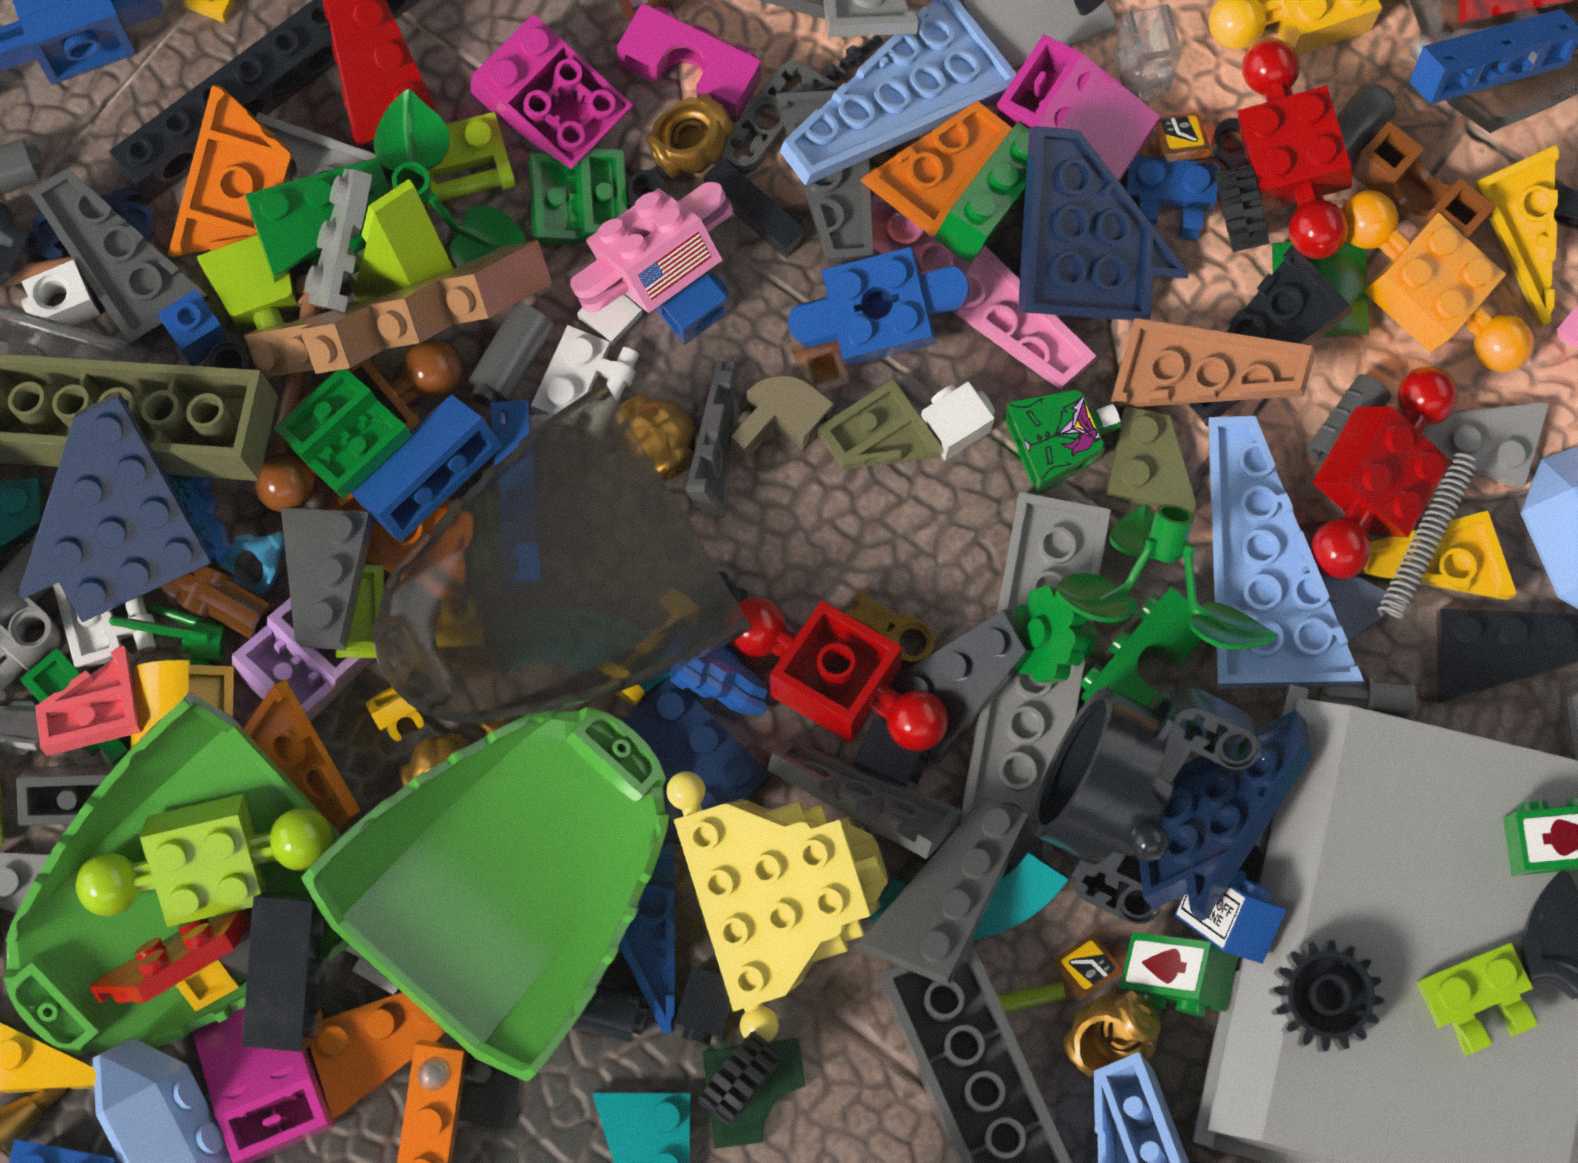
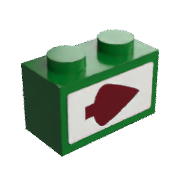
[1503,797,1578,877]
[1119,932,1238,1017]

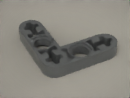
[723,61,839,175]

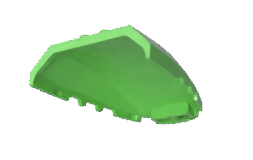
[4,692,351,1056]
[301,707,669,1082]

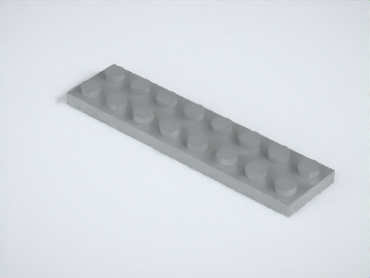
[958,492,1111,868]

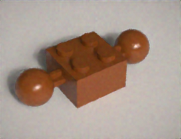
[254,340,462,512]

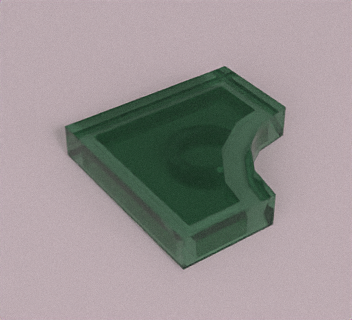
[702,1037,805,1150]

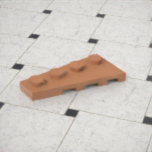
[1111,318,1315,408]

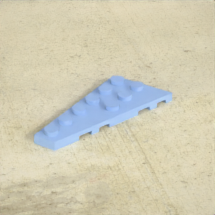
[780,0,1017,186]
[1208,416,1364,689]

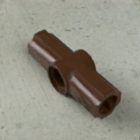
[160,562,275,639]

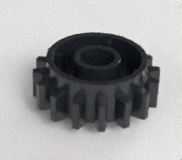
[1269,940,1384,1052]

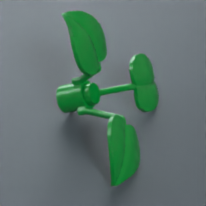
[311,89,527,284]
[1055,504,1277,650]

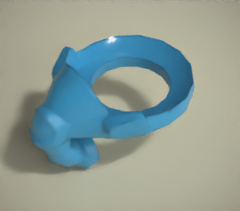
[219,532,286,596]

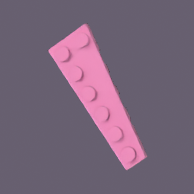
[871,194,1096,391]

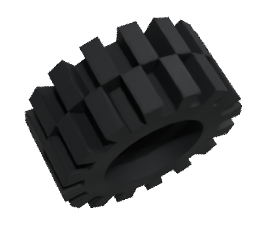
[1215,164,1269,252]
[697,1031,784,1127]

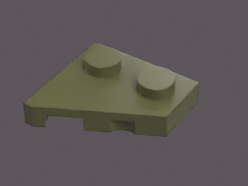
[816,379,944,470]
[1106,406,1197,514]

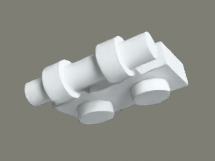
[531,325,639,437]
[53,583,156,671]

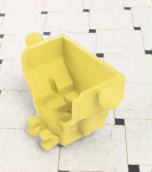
[667,771,888,1043]

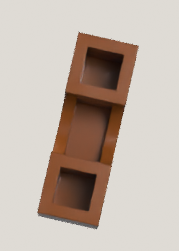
[1352,121,1496,241]

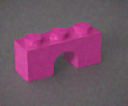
[617,3,761,123]

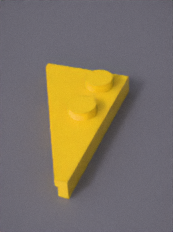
[1473,145,1559,327]
[1360,510,1517,600]
[0,1022,97,1093]

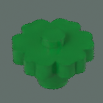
[1014,585,1097,684]

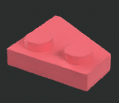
[35,645,141,756]

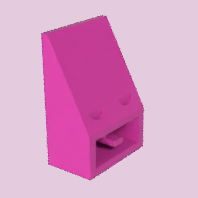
[470,13,633,170]
[997,34,1160,182]
[192,1007,336,1163]

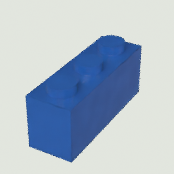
[351,394,502,543]

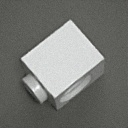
[21,260,101,336]

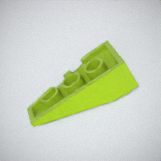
[349,179,454,303]

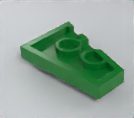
[245,157,390,283]

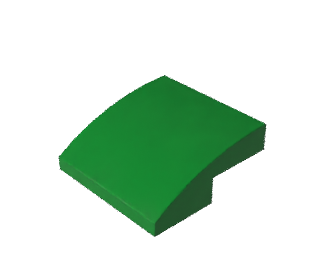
[528,148,628,244]
[1272,242,1369,338]
[273,369,413,499]

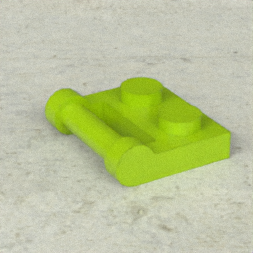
[427,112,516,209]

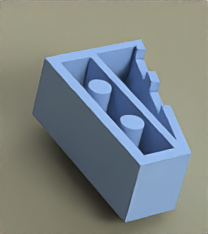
[1094,1052,1189,1163]

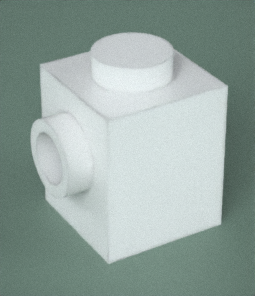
[921,382,995,461]

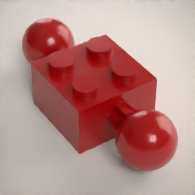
[1237,38,1352,259]
[1310,366,1459,579]
[726,597,948,751]

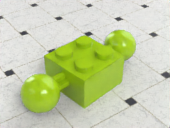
[75,794,333,927]

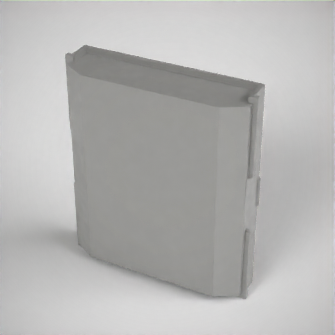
[1192,685,1578,1163]

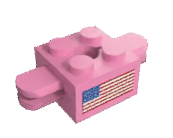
[570,182,733,313]

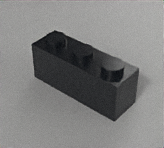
[242,891,330,1052]

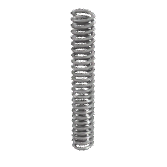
[1377,453,1477,619]

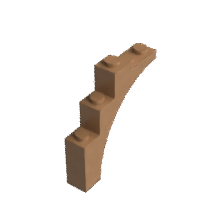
[244,240,552,378]

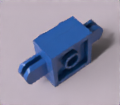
[0,0,163,85]
[788,247,970,366]

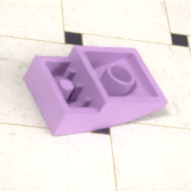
[231,598,403,722]

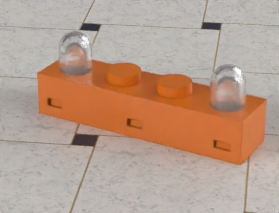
[397,1040,468,1163]

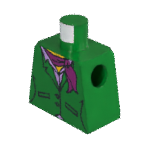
[1003,390,1121,495]

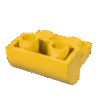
[130,660,234,749]

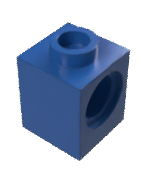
[656,272,729,345]
[157,289,230,366]

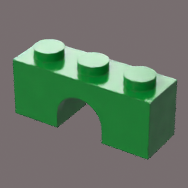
[934,122,1029,264]
[1078,587,1202,706]

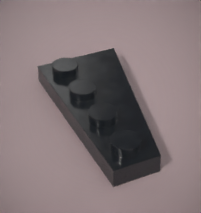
[1187,244,1352,427]

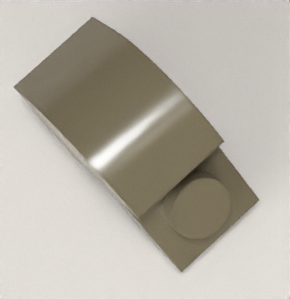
[730,376,833,462]

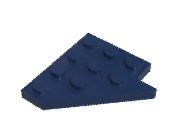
[1018,126,1188,321]
[18,392,212,623]
[623,676,771,844]
[1139,709,1312,921]

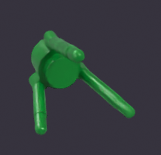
[109,603,226,669]

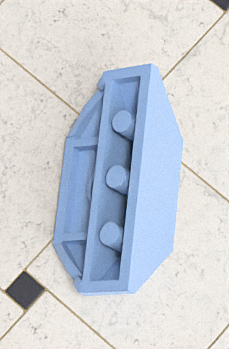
[1520,446,1578,609]
[93,1037,232,1163]

